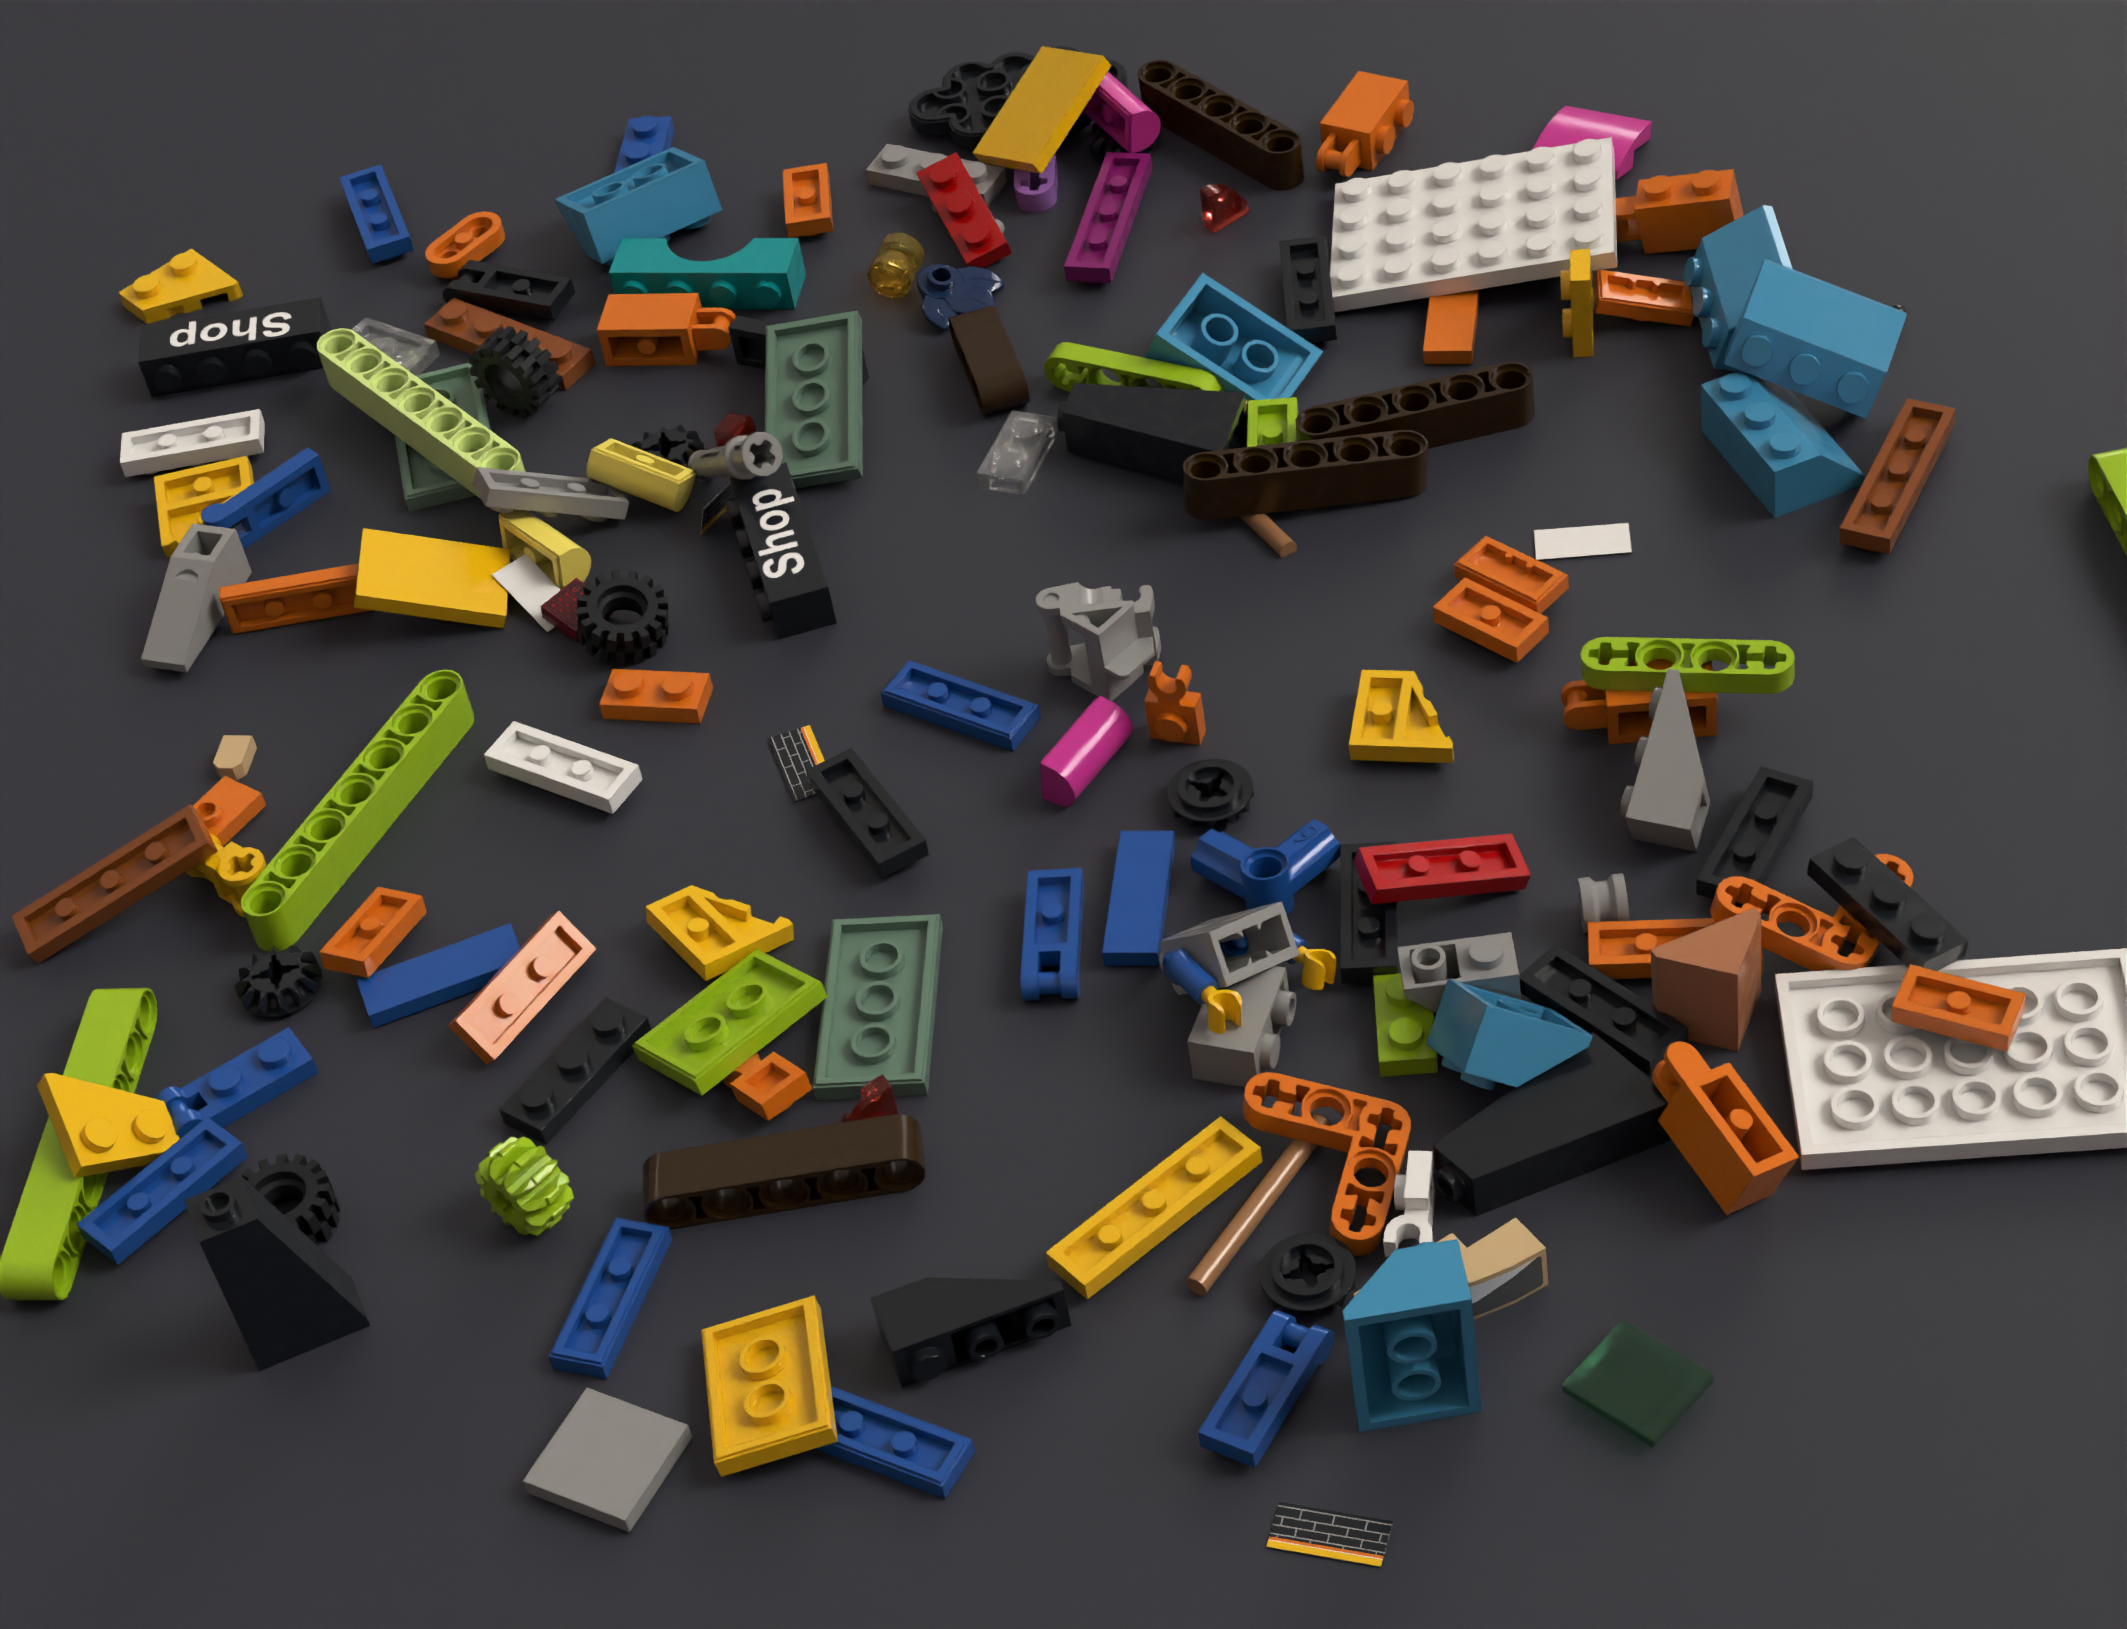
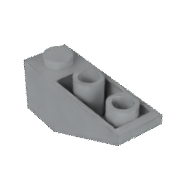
[141,524,252,672]
[1620,669,1710,852]

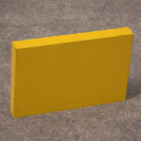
[973,46,1111,174]
[354,528,511,628]
[701,1295,838,1477]

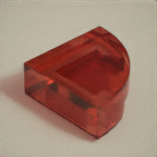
[1199,184,1250,233]
[842,1074,899,1123]

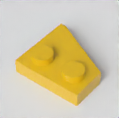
[118,248,243,324]
[1560,249,1594,357]
[154,456,254,558]
[1349,670,1454,763]
[646,885,794,981]
[37,1073,180,1178]

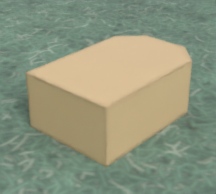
[213,735,257,781]

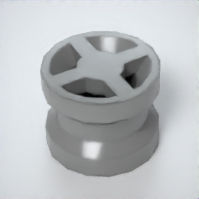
[1577,873,1629,933]

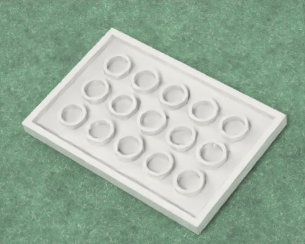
[1330,137,1617,312]
[1775,948,2127,1170]

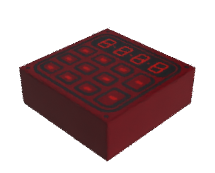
[541,578,613,643]

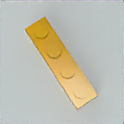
[1045,1116,1263,1300]

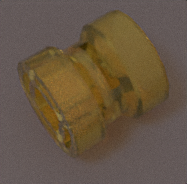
[867,233,925,298]

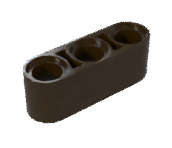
[948,305,1030,416]

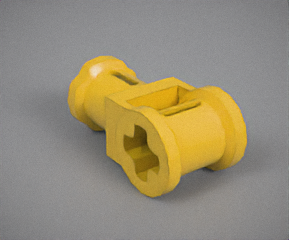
[185,834,266,918]

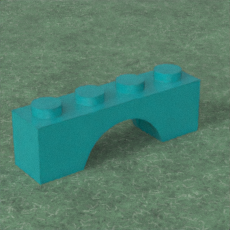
[609,238,806,309]

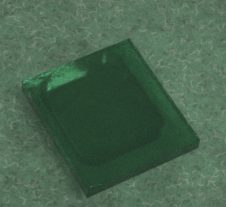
[1562,1319,1714,1448]

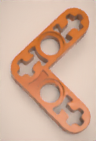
[1710,854,1914,971]
[1242,1072,1411,1256]

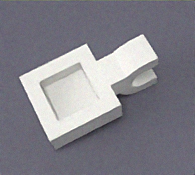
[1383,1150,1436,1257]

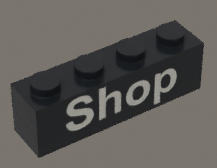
[138,297,332,397]
[726,462,837,639]

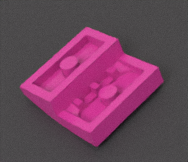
[1533,106,1652,180]

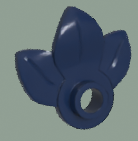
[917,264,1004,331]

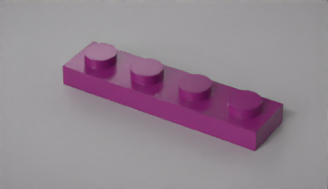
[1064,152,1153,284]

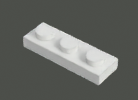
[120,409,265,477]
[484,721,643,814]

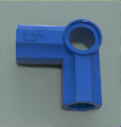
[1190,819,1341,915]

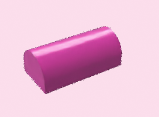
[1084,72,1161,153]
[1040,696,1133,807]

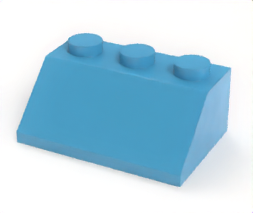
[554,147,722,265]
[1684,205,1793,371]
[1724,258,1907,419]
[1701,370,1866,518]
[1343,1239,1482,1432]

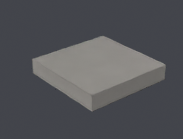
[523,1388,692,1533]

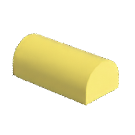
[586,438,697,512]
[499,509,591,590]

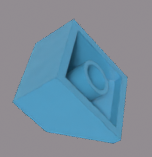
[1426,979,1592,1090]

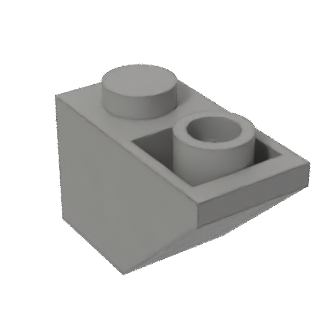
[1397,932,1521,1013]
[1187,966,1297,1088]

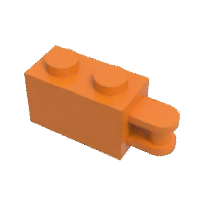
[1316,71,1414,177]
[1616,169,1744,255]
[597,293,736,366]
[1560,659,1717,745]
[1652,1041,1799,1215]

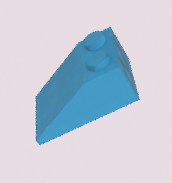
[1145,273,1323,400]

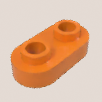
[425,211,505,280]

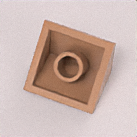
[1651,908,1761,1051]

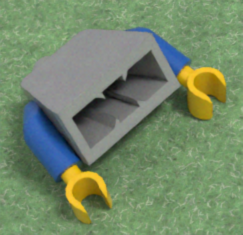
[1159,901,1337,1034]

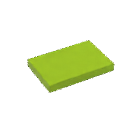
[632,949,828,1096]

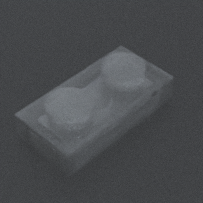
[352,317,440,375]
[976,410,1059,495]

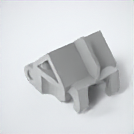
[1036,582,1161,701]

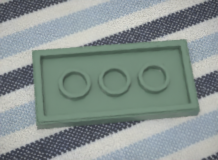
[765,310,863,489]
[395,363,492,512]
[813,914,943,1101]

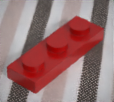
[916,152,1012,268]
[1354,834,1531,904]

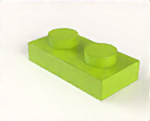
[1247,397,1299,447]
[1373,973,1438,1077]

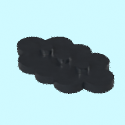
[908,46,1128,149]

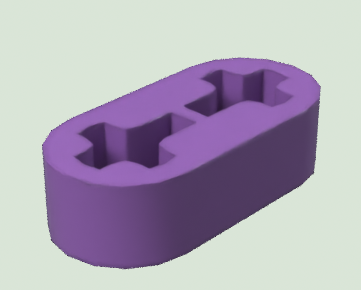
[1014,154,1058,213]

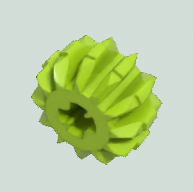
[475,1136,574,1236]

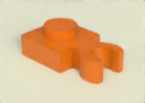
[1144,661,1206,745]
[723,1051,812,1121]

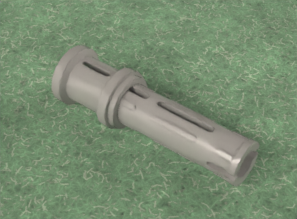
[688,432,783,481]

